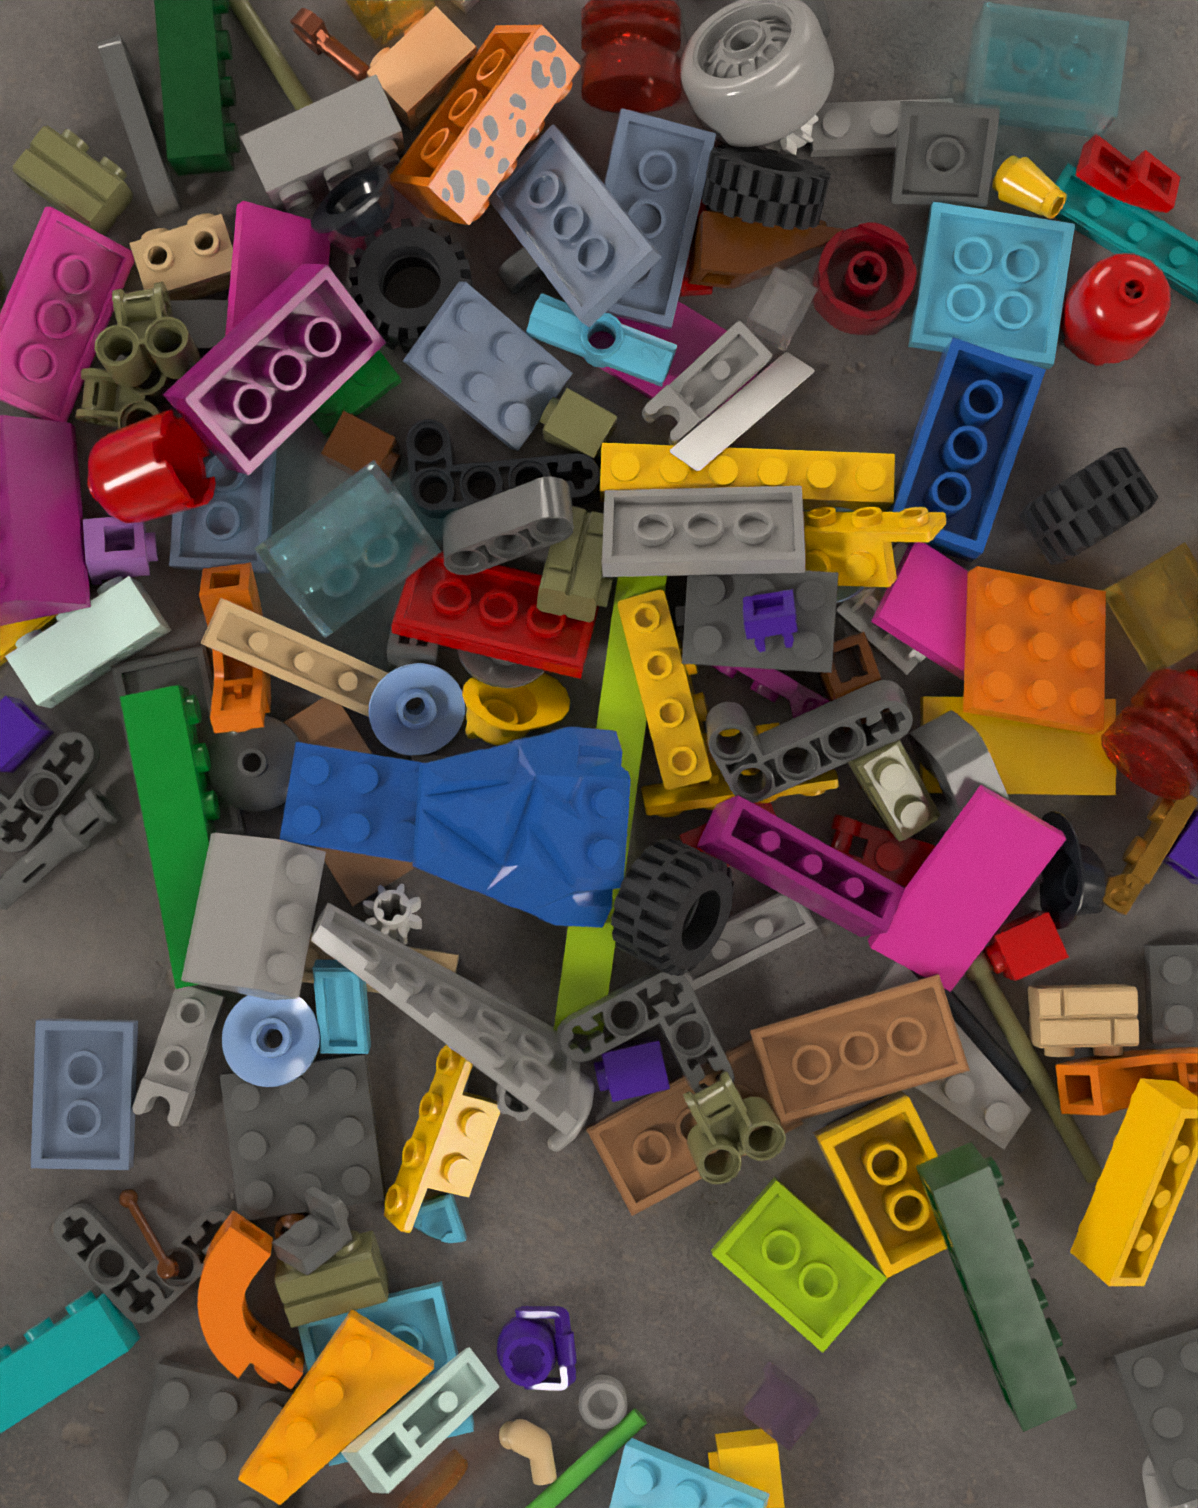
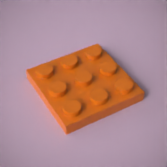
[963,566,1106,734]

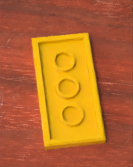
[920,696,1116,796]

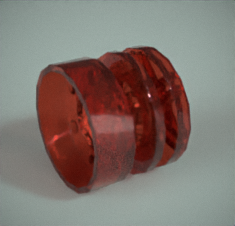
[581,0,681,114]
[1101,669,1198,800]

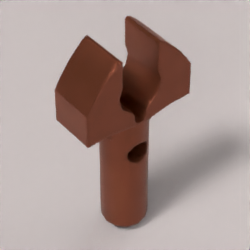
[290,7,370,82]

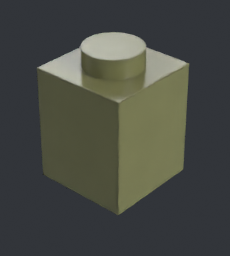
[540,388,618,463]

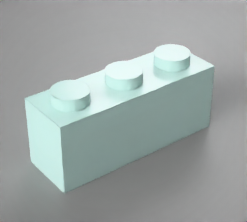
[5,576,172,708]

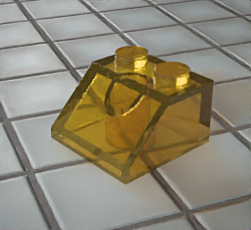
[1101,542,1198,673]

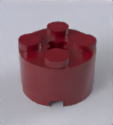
[812,222,917,335]

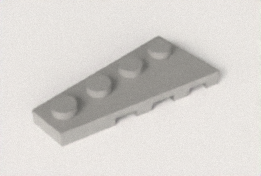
[870,960,1032,1149]

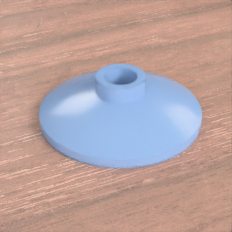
[368,663,465,756]
[222,995,320,1087]

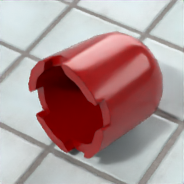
[1060,253,1171,366]
[87,410,216,523]

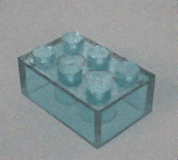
[963,2,1129,137]
[254,460,441,638]

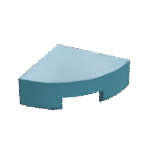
[414,1192,467,1243]

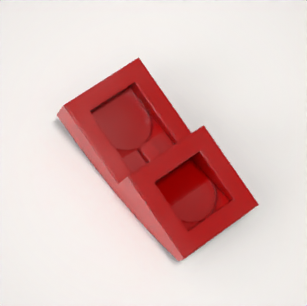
[1075,134,1181,213]

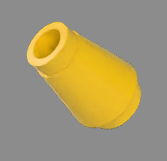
[992,155,1067,219]

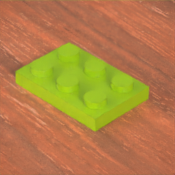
[711,1177,887,1353]

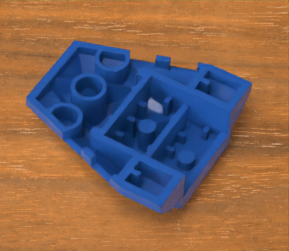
[412,727,631,928]

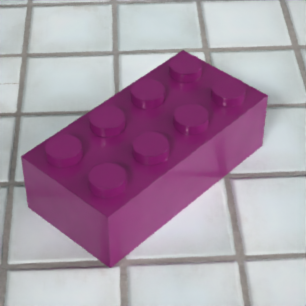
[163,263,386,475]

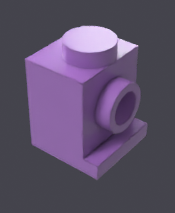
[83,517,159,585]

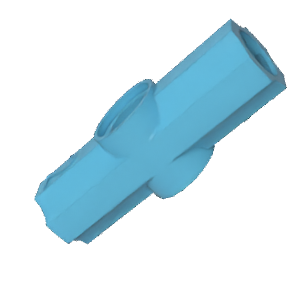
[526,293,677,387]

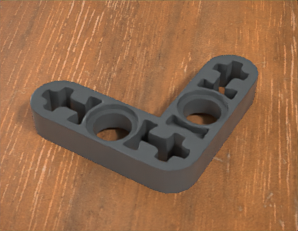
[0,731,100,852]
[556,969,735,1093]
[53,1202,232,1324]

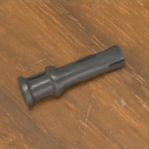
[0,787,121,910]

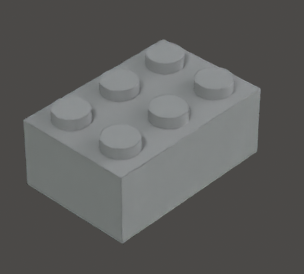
[240,74,405,213]

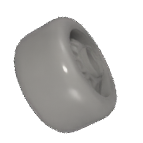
[680,0,834,147]

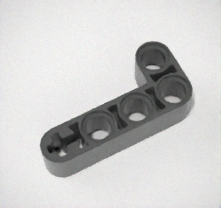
[706,680,913,803]
[908,710,1044,891]

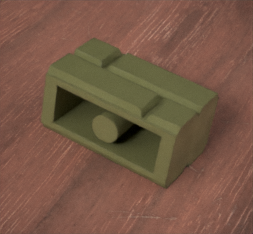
[12,125,134,236]
[537,507,613,622]
[848,740,941,841]
[275,1230,389,1328]

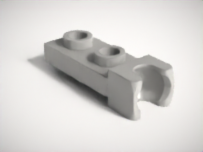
[642,320,773,445]
[132,986,226,1126]

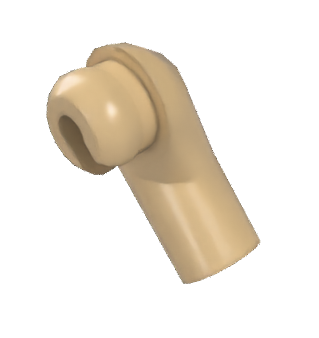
[499,1419,557,1485]

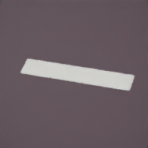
[670,352,814,471]

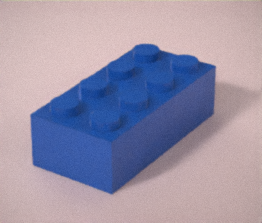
[887,337,1046,562]
[279,742,424,862]

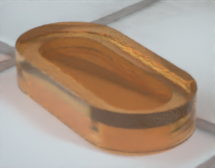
[397,1449,468,1508]

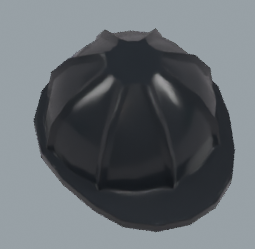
[311,166,394,238]

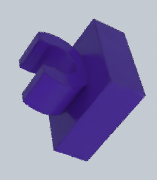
[743,589,798,652]

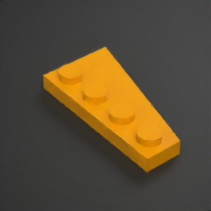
[238,1309,434,1505]

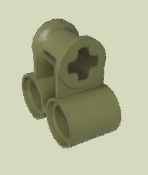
[95,282,200,387]
[75,365,177,429]
[683,1071,786,1184]

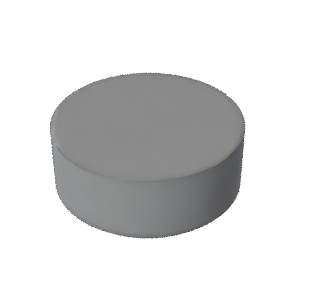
[579,1375,627,1429]

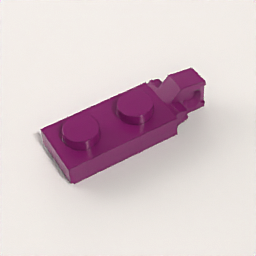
[710,665,830,718]

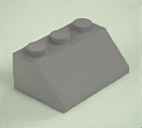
[181,833,326,1000]

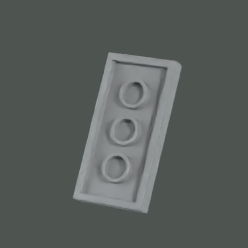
[602,486,805,577]

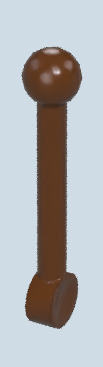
[119,1189,179,1279]

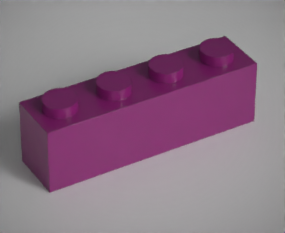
[697,795,905,937]

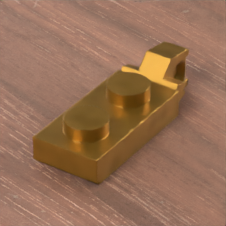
[1103,790,1198,915]

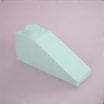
[341,1347,500,1493]

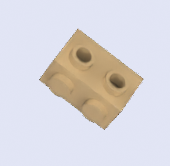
[129,213,234,300]

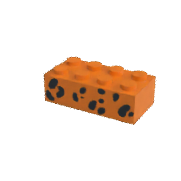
[389,25,581,225]

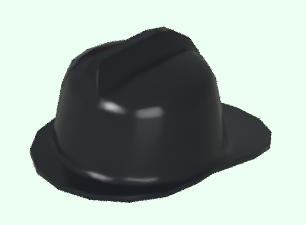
[1040,811,1107,930]

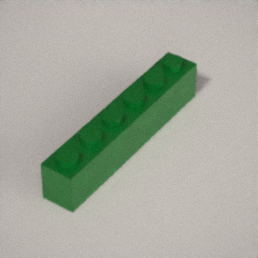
[120,685,220,989]

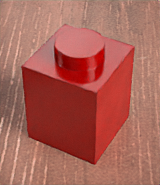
[984,910,1069,981]

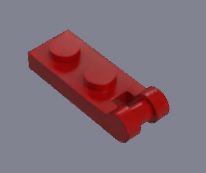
[830,814,936,887]

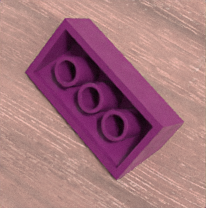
[0,415,91,626]

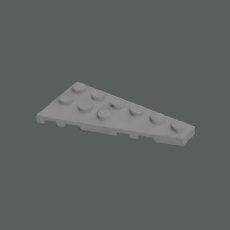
[311,903,581,1137]

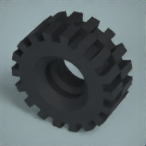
[701,144,831,230]

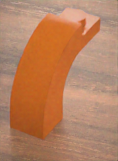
[199,562,271,734]
[1055,1047,1198,1116]
[197,1210,304,1389]

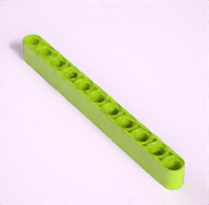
[554,576,667,1036]

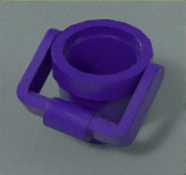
[497,1306,577,1391]

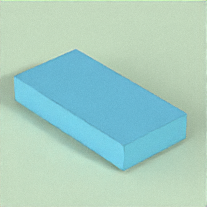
[313,960,371,1054]

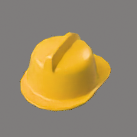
[462,673,570,746]

